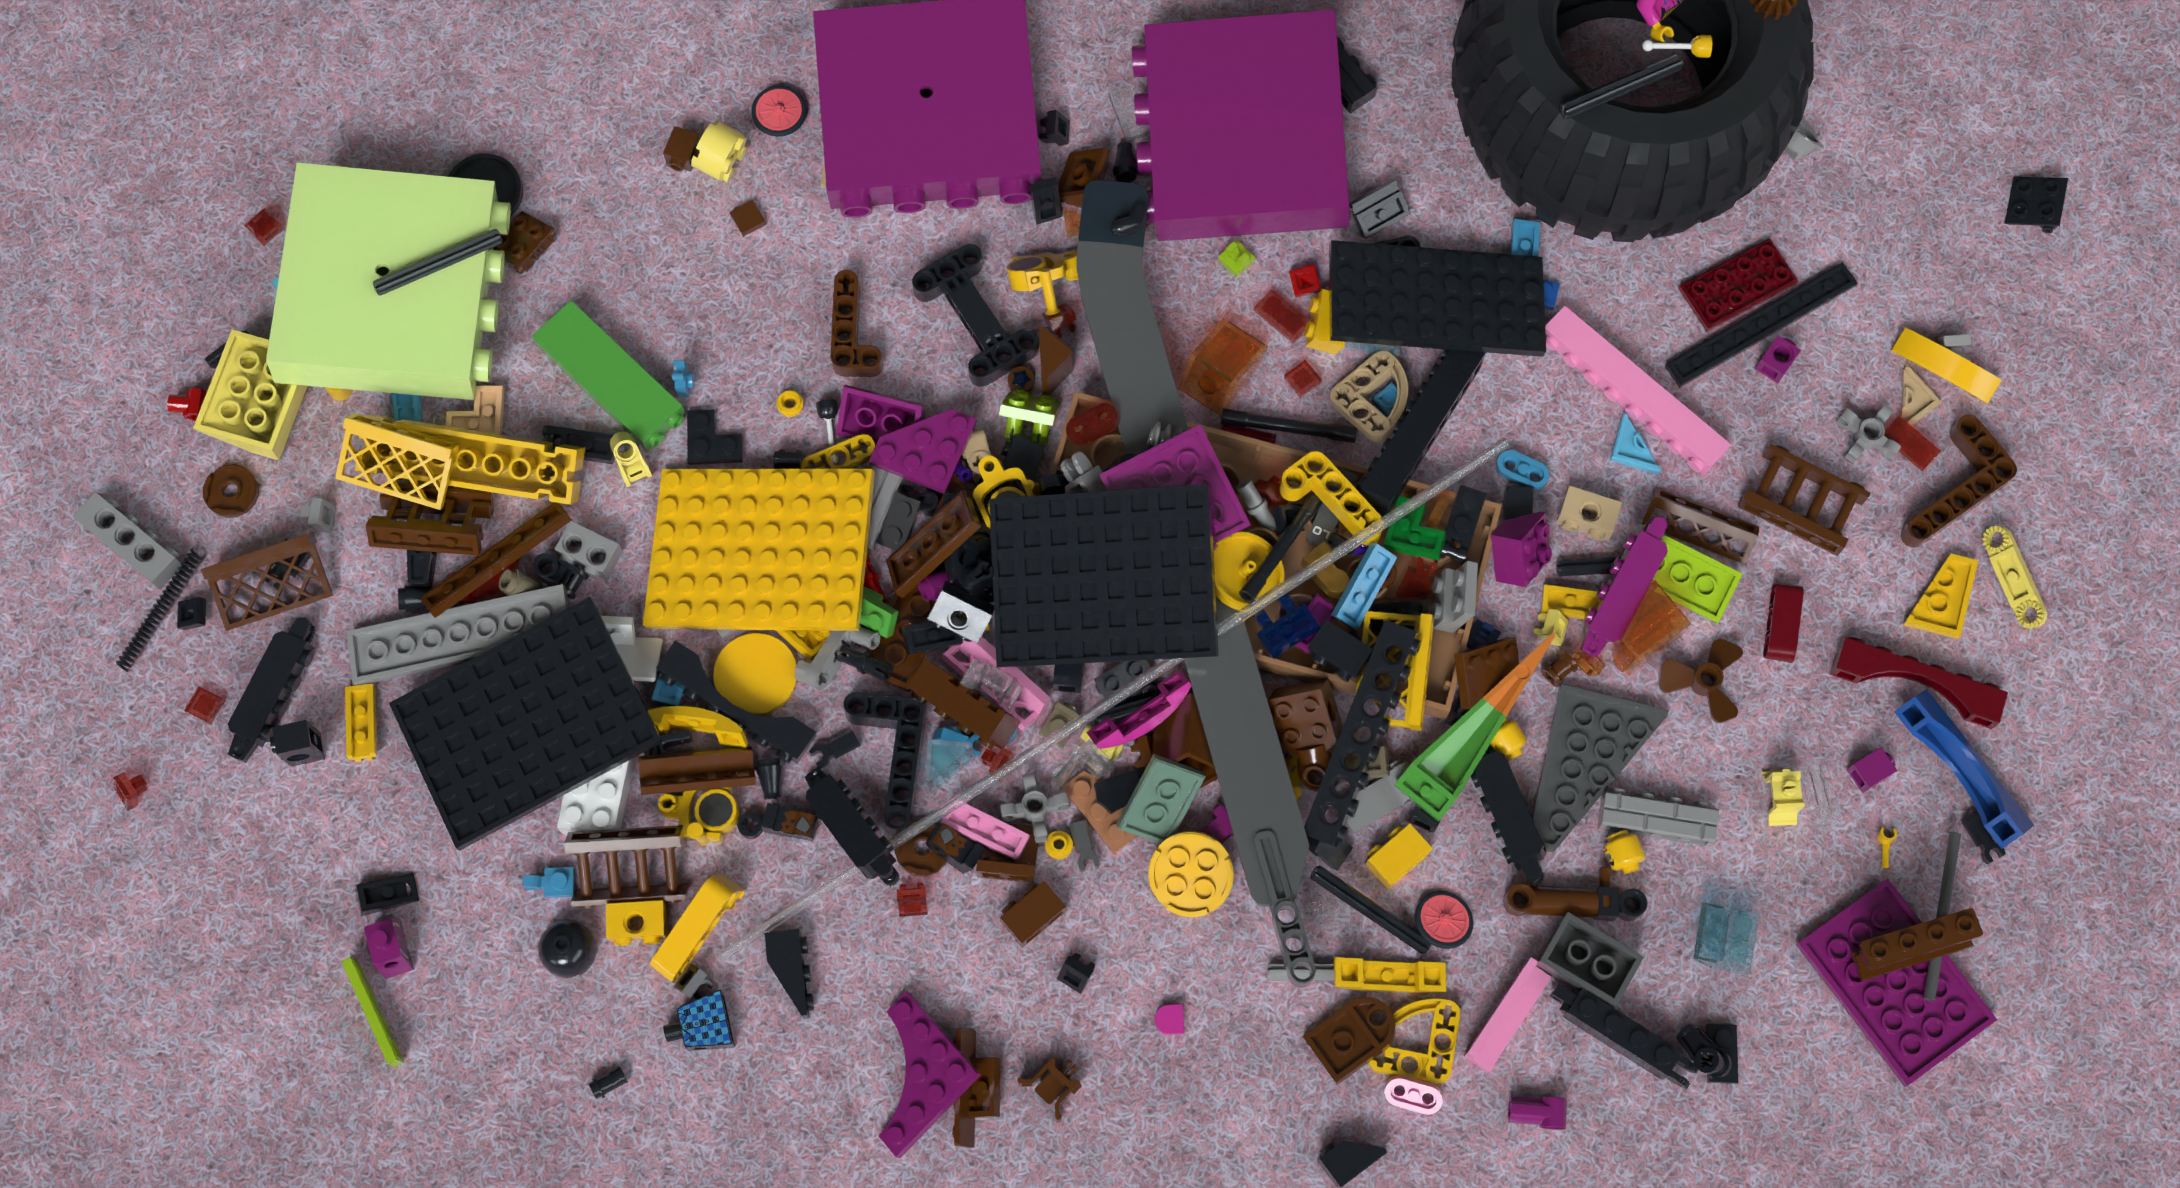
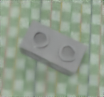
[554,521,623,580]

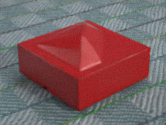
[1289,264,1321,298]

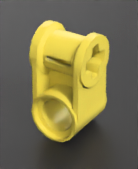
[610,431,653,488]

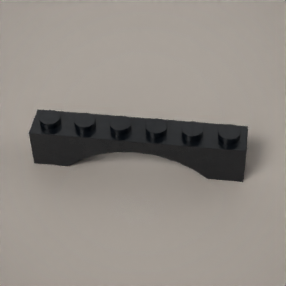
[656,640,816,764]

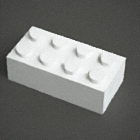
[557,757,636,835]

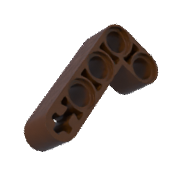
[830,270,884,377]

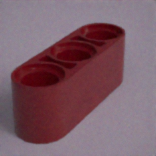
[1763,582,1804,663]

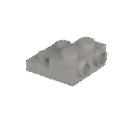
[1430,561,1478,633]

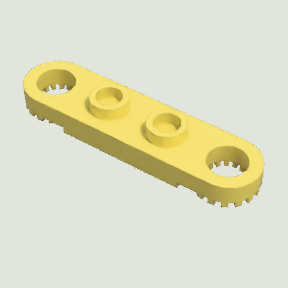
[1982,526,2047,628]

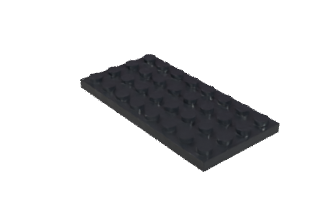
[1329,240,1546,357]

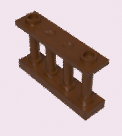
[1738,444,1871,556]
[564,825,689,909]

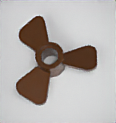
[1659,639,1743,723]

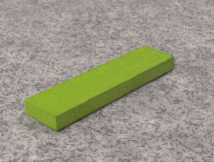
[341,957,404,1068]

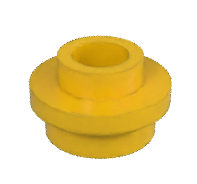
[776,390,804,417]
[1045,831,1073,860]

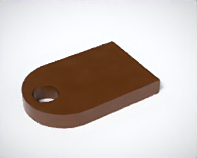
[1303,997,1396,1085]

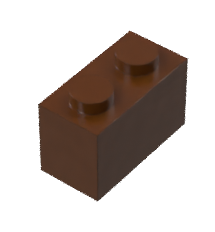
[1000,881,1066,948]

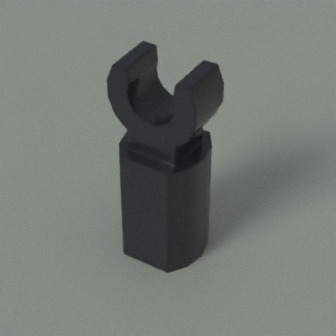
[809,729,860,769]
[1962,813,2006,865]

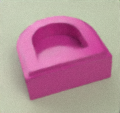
[1154,1004,1184,1035]

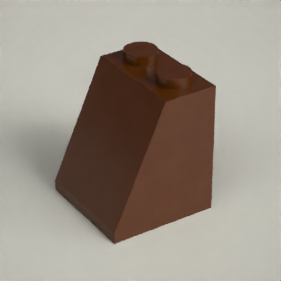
[1152,693,1217,788]

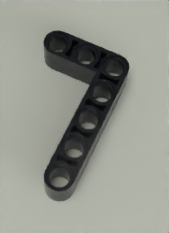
[843,692,926,838]

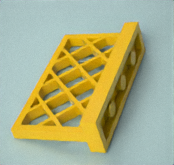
[335,413,460,510]
[1356,611,1434,731]

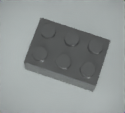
[1536,912,1644,1008]

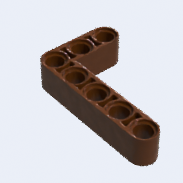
[1901,415,2017,548]

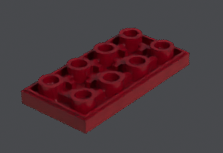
[1678,238,1798,332]

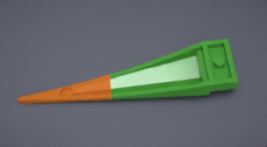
[1394,633,1555,822]

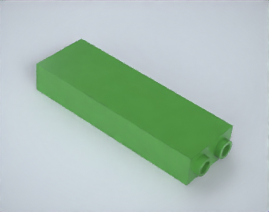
[531,300,686,451]

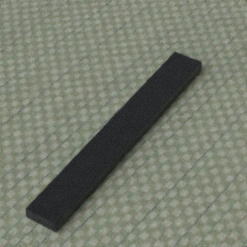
[1665,262,1858,388]

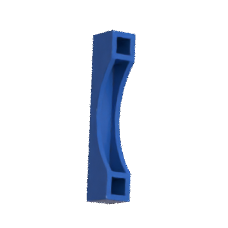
[1894,689,2035,849]

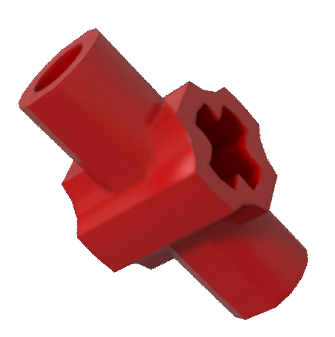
[167,388,207,421]

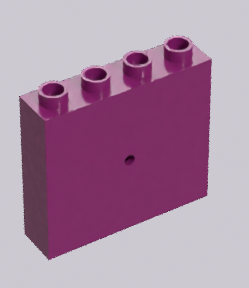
[813,0,1041,218]
[1132,9,1349,241]

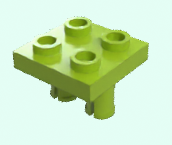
[999,390,1062,445]

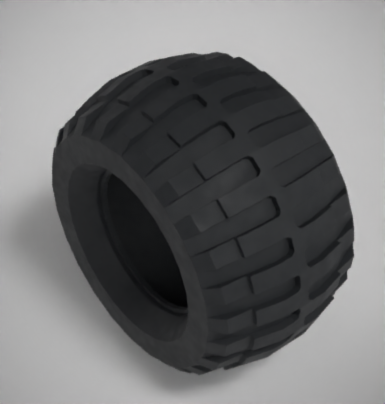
[1451,0,1814,242]

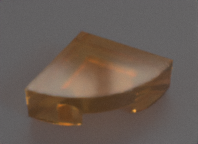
[1063,210,1081,238]

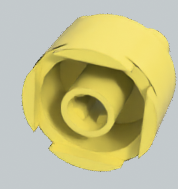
[691,119,747,183]

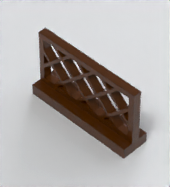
[201,532,334,631]

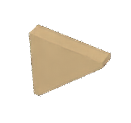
[1900,365,1942,433]

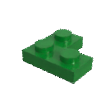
[1384,496,1446,561]

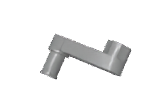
[794,624,880,690]

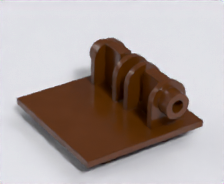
[493,211,556,274]

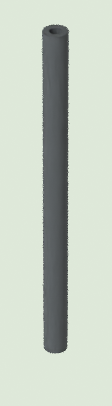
[1923,832,1961,1001]

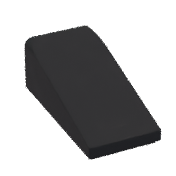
[1503,486,1534,521]
[355,873,419,916]

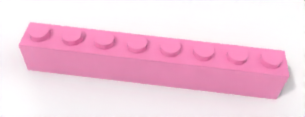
[1545,306,1731,475]

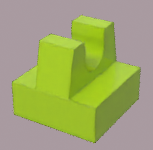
[1218,240,1256,278]

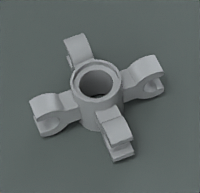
[1837,404,1901,464]
[1000,773,1069,843]

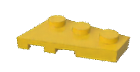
[1903,553,1978,640]

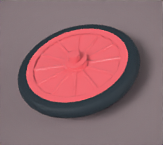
[751,86,807,137]
[1415,891,1473,949]

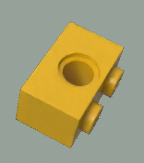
[606,900,668,946]

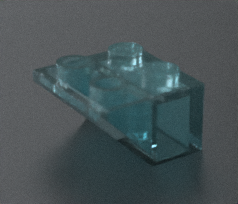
[1692,902,1759,975]

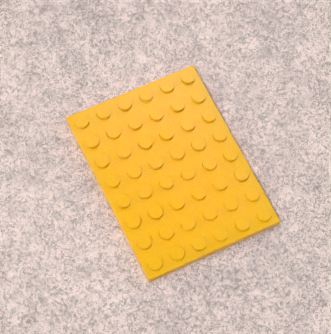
[643,469,875,631]

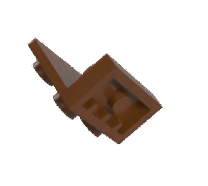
[976,823,1038,883]

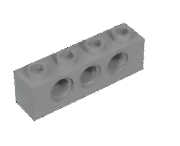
[72,492,182,590]

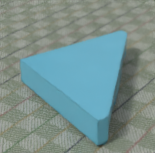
[1610,413,1661,475]

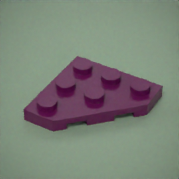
[869,409,977,494]

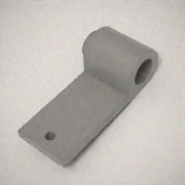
[1336,760,1412,834]

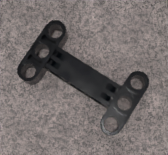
[912,244,1039,387]

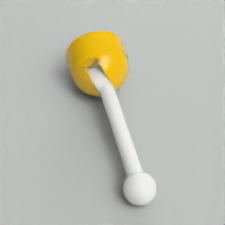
[1642,35,1712,58]

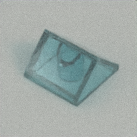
[924,739,974,794]

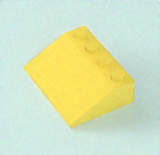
[193,329,308,460]

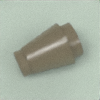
[499,569,543,596]

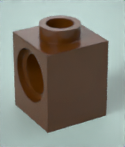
[663,126,700,172]

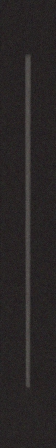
[716,438,1510,962]

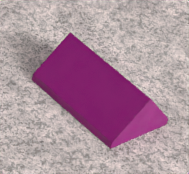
[836,385,926,444]

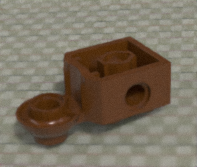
[1268,678,1343,792]

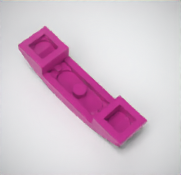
[1086,670,1191,749]

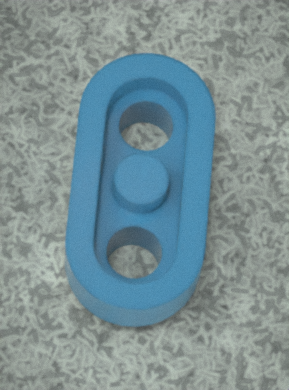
[1496,450,1550,491]

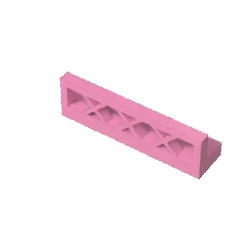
[941,637,1051,731]
[1464,957,1552,1073]

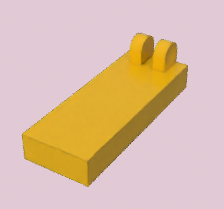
[345,683,377,762]

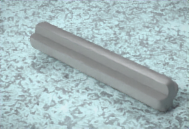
[1267,963,1334,981]

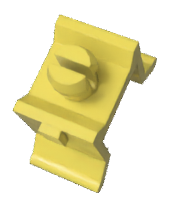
[1762,769,1805,826]

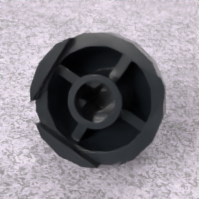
[538,920,597,978]

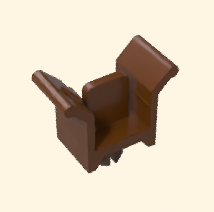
[1017,1057,1082,1123]

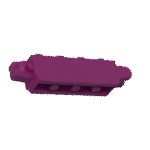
[1580,516,1668,658]

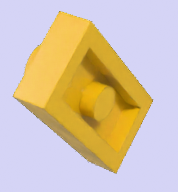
[1540,584,1599,619]

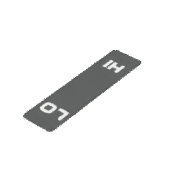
[1306,468,1358,546]

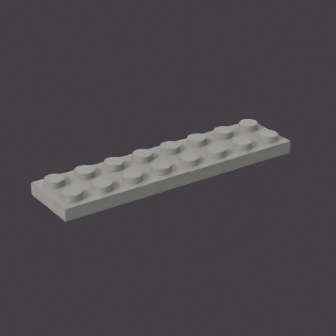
[346,584,569,686]

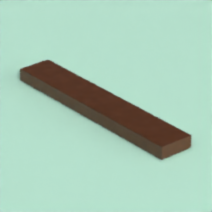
[420,502,572,618]

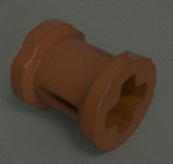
[1541,651,1578,687]

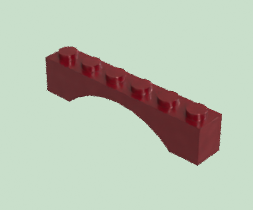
[1830,637,2008,729]

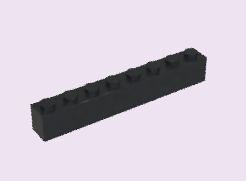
[1356,349,1486,518]

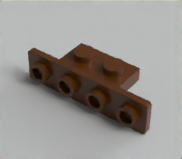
[952,1028,1001,1148]

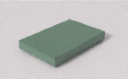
[1117,754,1206,844]

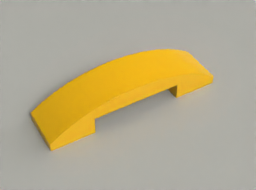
[1891,327,2002,404]
[648,706,748,748]
[1334,957,1446,993]

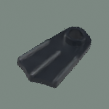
[1094,768,1146,814]

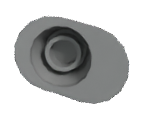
[1784,117,1824,160]

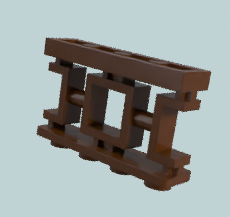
[366,483,494,556]
[1850,908,1983,982]

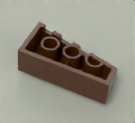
[907,658,1021,750]

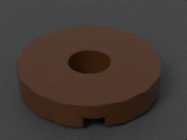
[203,464,259,518]
[895,820,947,877]

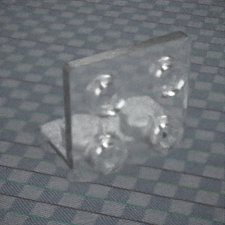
[1050,739,1114,795]

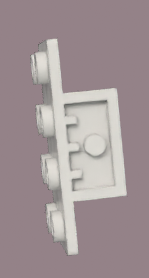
[601,616,663,682]

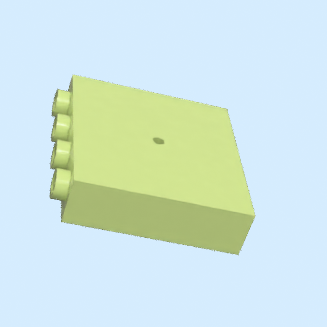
[266,163,511,400]

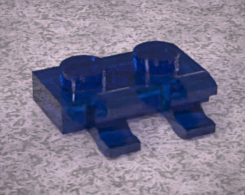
[1254,593,1320,659]

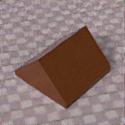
[1058,148,1109,208]
[1039,327,1073,396]

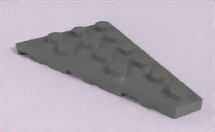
[1532,684,1669,853]

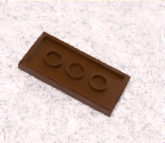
[886,489,981,598]

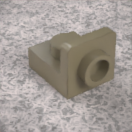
[1039,701,1080,749]

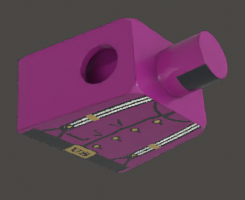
[364,918,414,979]

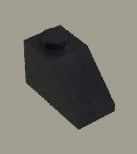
[1317,1141,1387,1188]

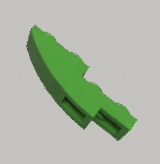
[860,587,898,638]

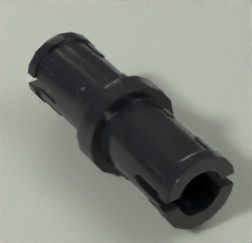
[837,645,893,682]

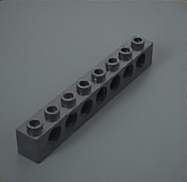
[1304,620,1422,847]

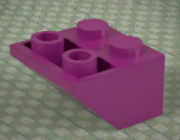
[1491,511,1552,587]

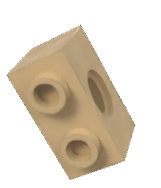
[1556,485,1622,541]

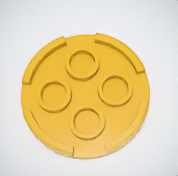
[713,633,797,716]
[1148,831,1234,917]

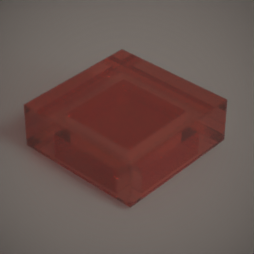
[1284,360,1322,398]
[184,686,226,725]

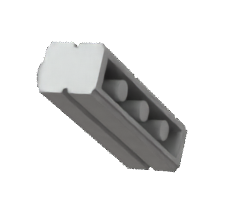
[867,466,906,555]
[1598,788,1719,847]

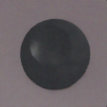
[448,153,523,216]

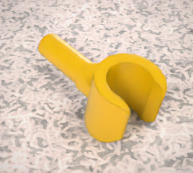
[1877,827,1898,868]

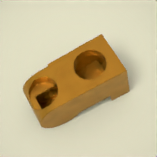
[1301,541,1349,599]

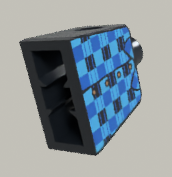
[663,990,735,1051]

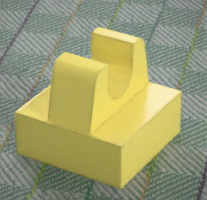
[1533,609,1569,646]

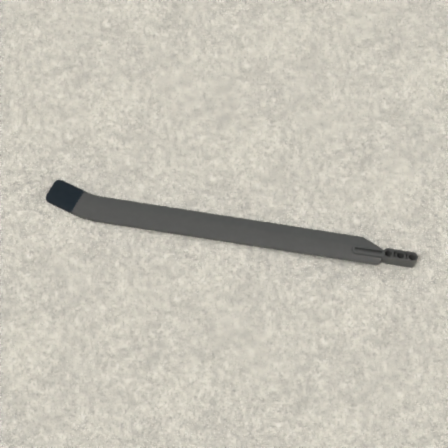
[1076,180,1316,988]

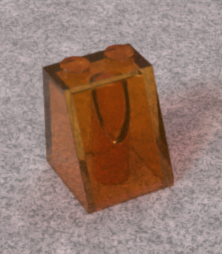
[1178,318,1268,416]
[1611,580,1691,676]

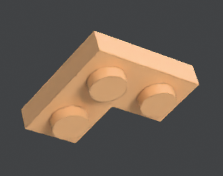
[446,386,505,435]

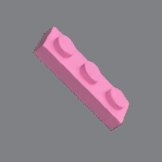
[941,798,1030,860]

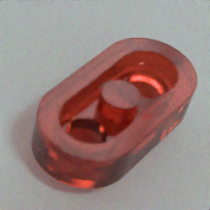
[1066,403,1120,445]

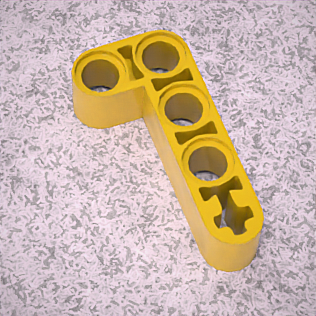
[1280,451,1384,546]
[650,873,745,983]

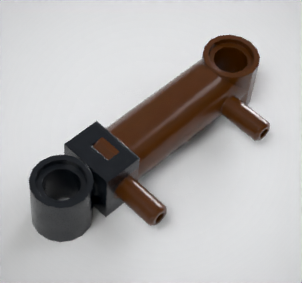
[1503,867,1648,922]

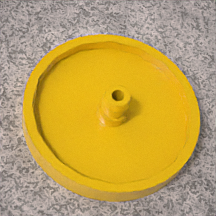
[1214,532,1284,612]

